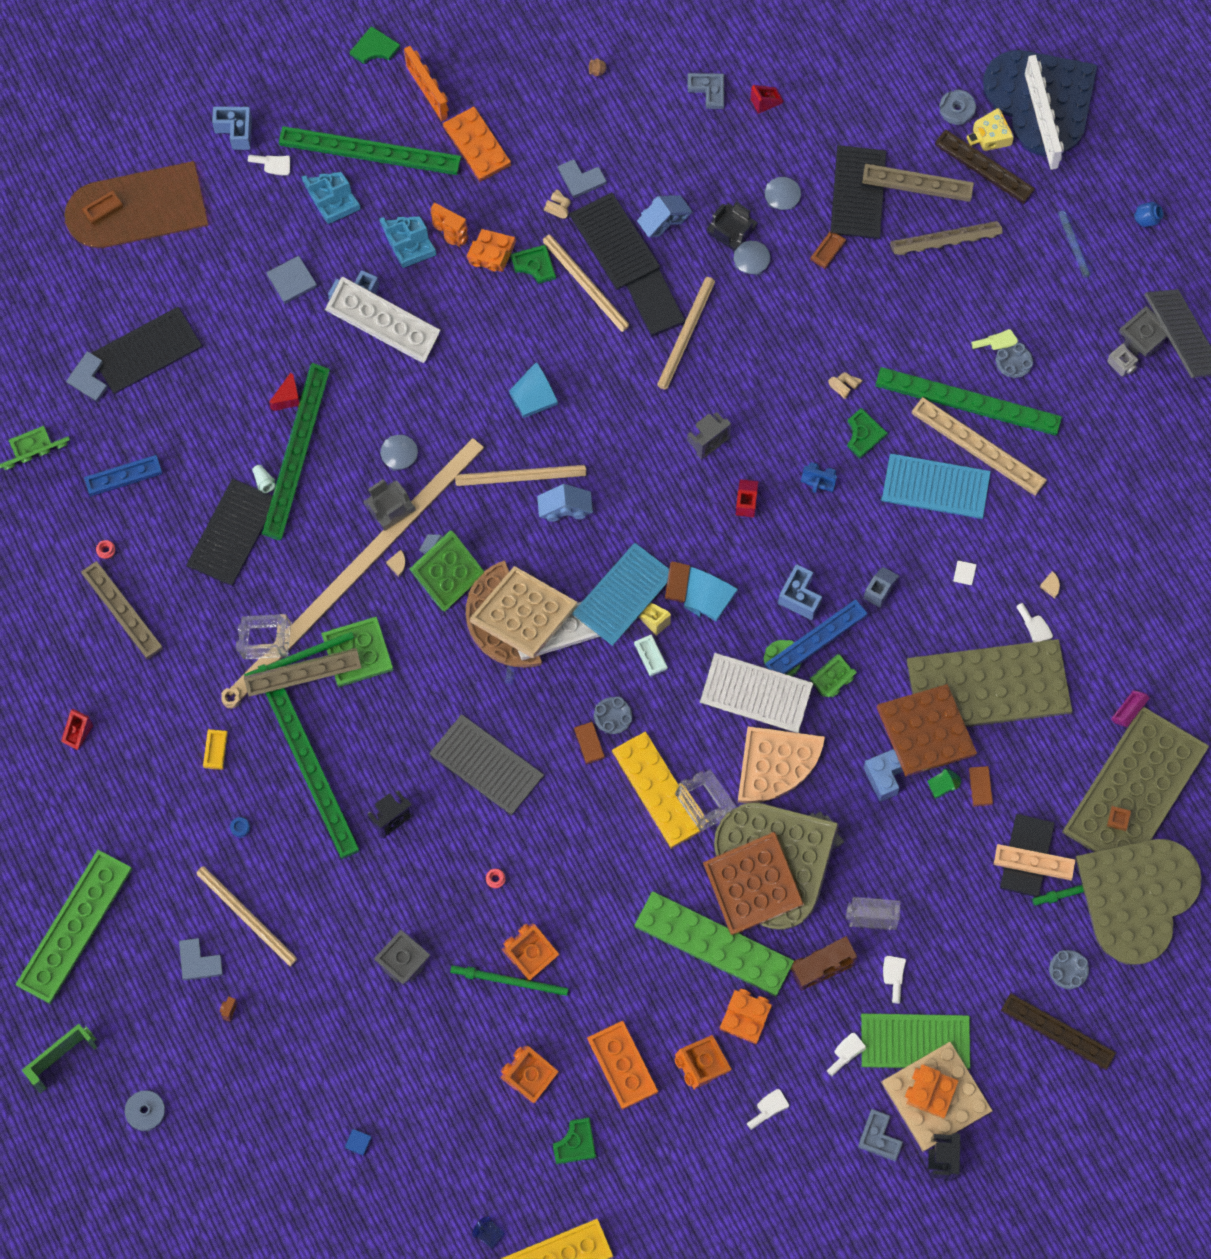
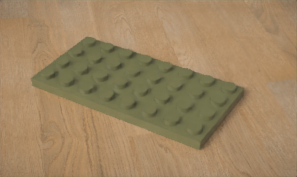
[906,639,1072,727]
[1062,707,1209,852]

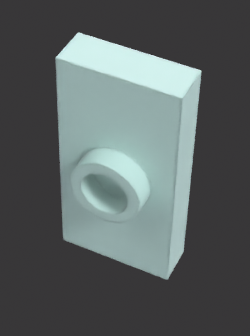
[634,634,668,677]

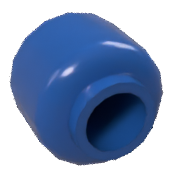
[1134,202,1163,228]

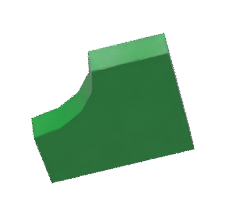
[350,26,400,64]
[510,245,556,284]
[847,408,887,459]
[553,1118,596,1165]

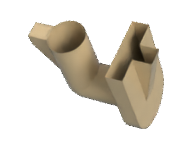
[544,189,571,218]
[828,372,862,399]

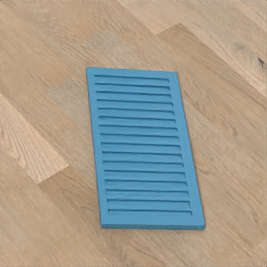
[881,454,991,519]
[572,543,669,646]

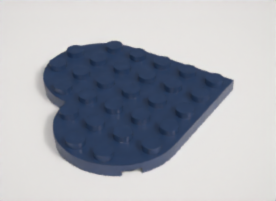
[983,50,1097,157]

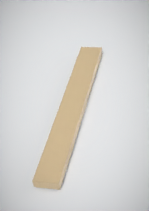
[911,397,1047,496]

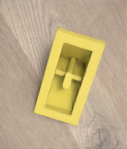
[638,603,671,636]

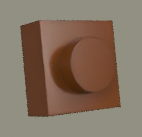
[1107,806,1131,831]
[220,996,238,1022]

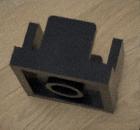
[706,202,758,252]
[367,790,414,839]
[928,1133,960,1181]

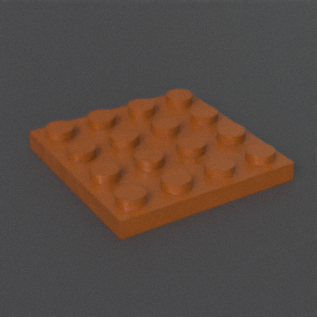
[876,684,977,777]
[703,832,804,935]

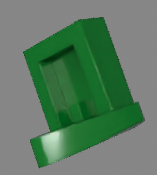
[927,768,961,799]

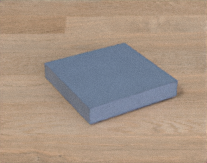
[267,256,317,304]

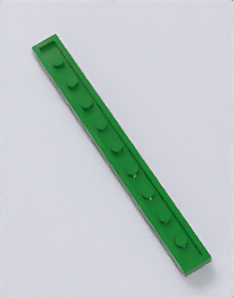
[279,126,461,175]
[262,363,330,541]
[875,367,1062,436]
[265,688,359,860]

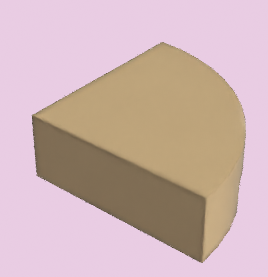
[386,550,405,577]
[1040,571,1060,599]

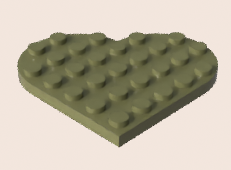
[714,803,839,930]
[1075,839,1201,965]

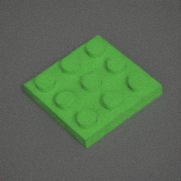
[409,531,484,612]
[321,616,393,687]

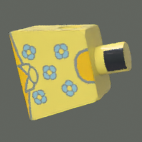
[967,108,1014,151]

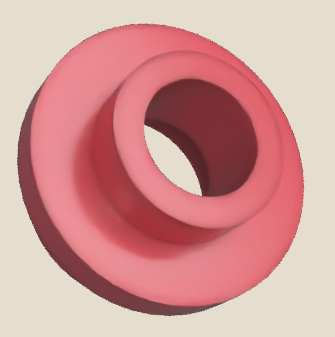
[96,540,115,559]
[486,869,505,888]

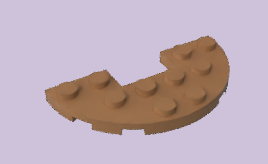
[466,561,542,668]

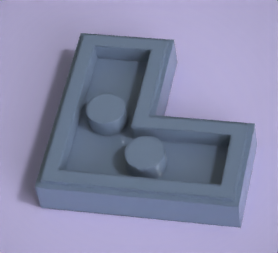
[688,73,724,109]
[558,159,607,198]
[66,351,108,402]
[179,938,223,981]
[858,1109,903,1162]

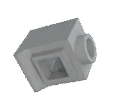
[1107,343,1138,377]

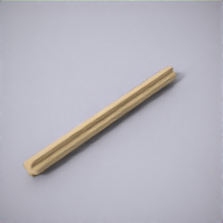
[543,235,629,332]
[657,277,715,390]
[455,465,586,486]
[197,866,297,966]

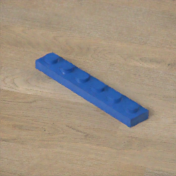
[764,599,867,674]

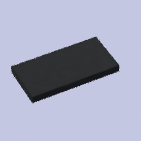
[626,269,685,337]
[999,814,1054,897]

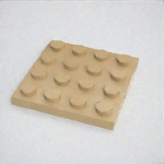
[470,566,577,659]
[881,1042,992,1152]

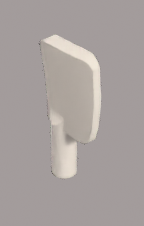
[248,155,290,175]
[1016,603,1053,642]
[883,956,906,1003]
[827,1033,866,1076]
[747,1089,789,1130]

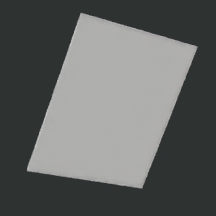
[953,561,976,585]

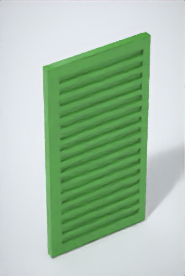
[861,1014,970,1069]

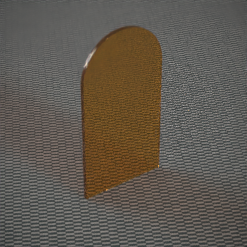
[65,161,208,248]

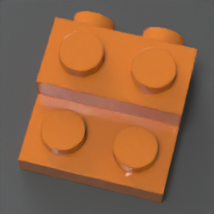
[431,202,468,247]
[467,229,516,272]
[502,923,559,980]
[719,989,772,1045]
[675,1035,732,1089]
[500,1046,559,1103]
[905,1064,958,1119]

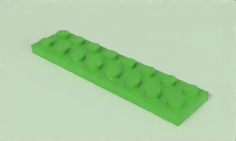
[15,850,132,1005]
[634,891,794,997]

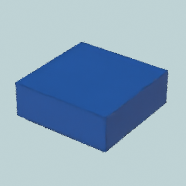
[345,1129,372,1156]

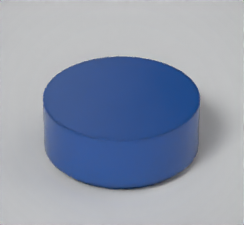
[230,817,250,838]

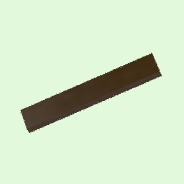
[935,129,1035,204]
[1001,993,1116,1071]

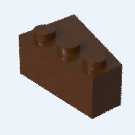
[791,936,857,991]

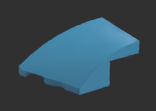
[302,172,360,224]
[380,216,436,268]
[509,363,558,418]
[684,567,737,622]

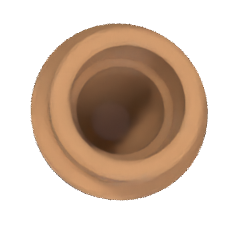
[589,58,607,77]

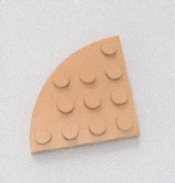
[738,727,825,803]

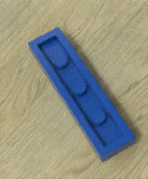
[84,455,162,497]

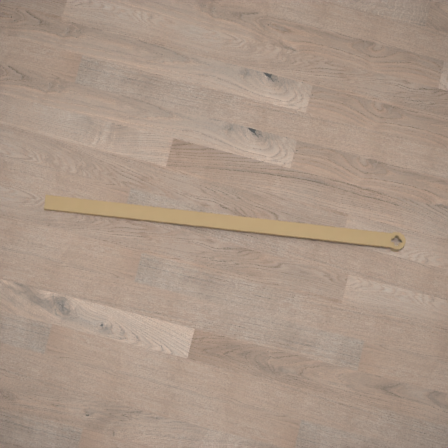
[221,438,484,709]

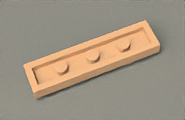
[993,844,1075,880]

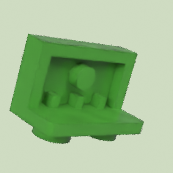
[809,654,857,697]

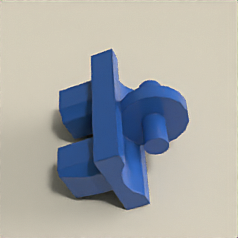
[801,462,837,493]

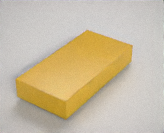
[203,729,228,770]

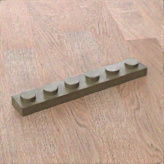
[862,164,974,202]
[890,221,1003,255]
[81,561,163,660]
[244,648,361,697]

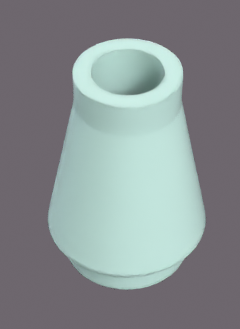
[252,465,275,493]

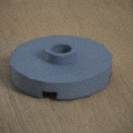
[939,90,976,125]
[125,1091,165,1131]

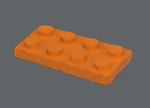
[404,46,449,122]
[443,107,511,182]
[587,1021,658,1110]

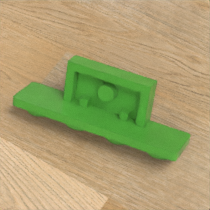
[0,425,70,470]

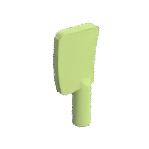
[971,329,1018,350]

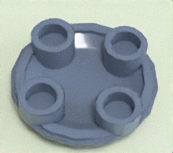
[765,177,801,210]
[733,241,770,275]
[996,343,1033,378]
[380,435,418,471]
[594,696,632,734]
[1049,950,1089,989]

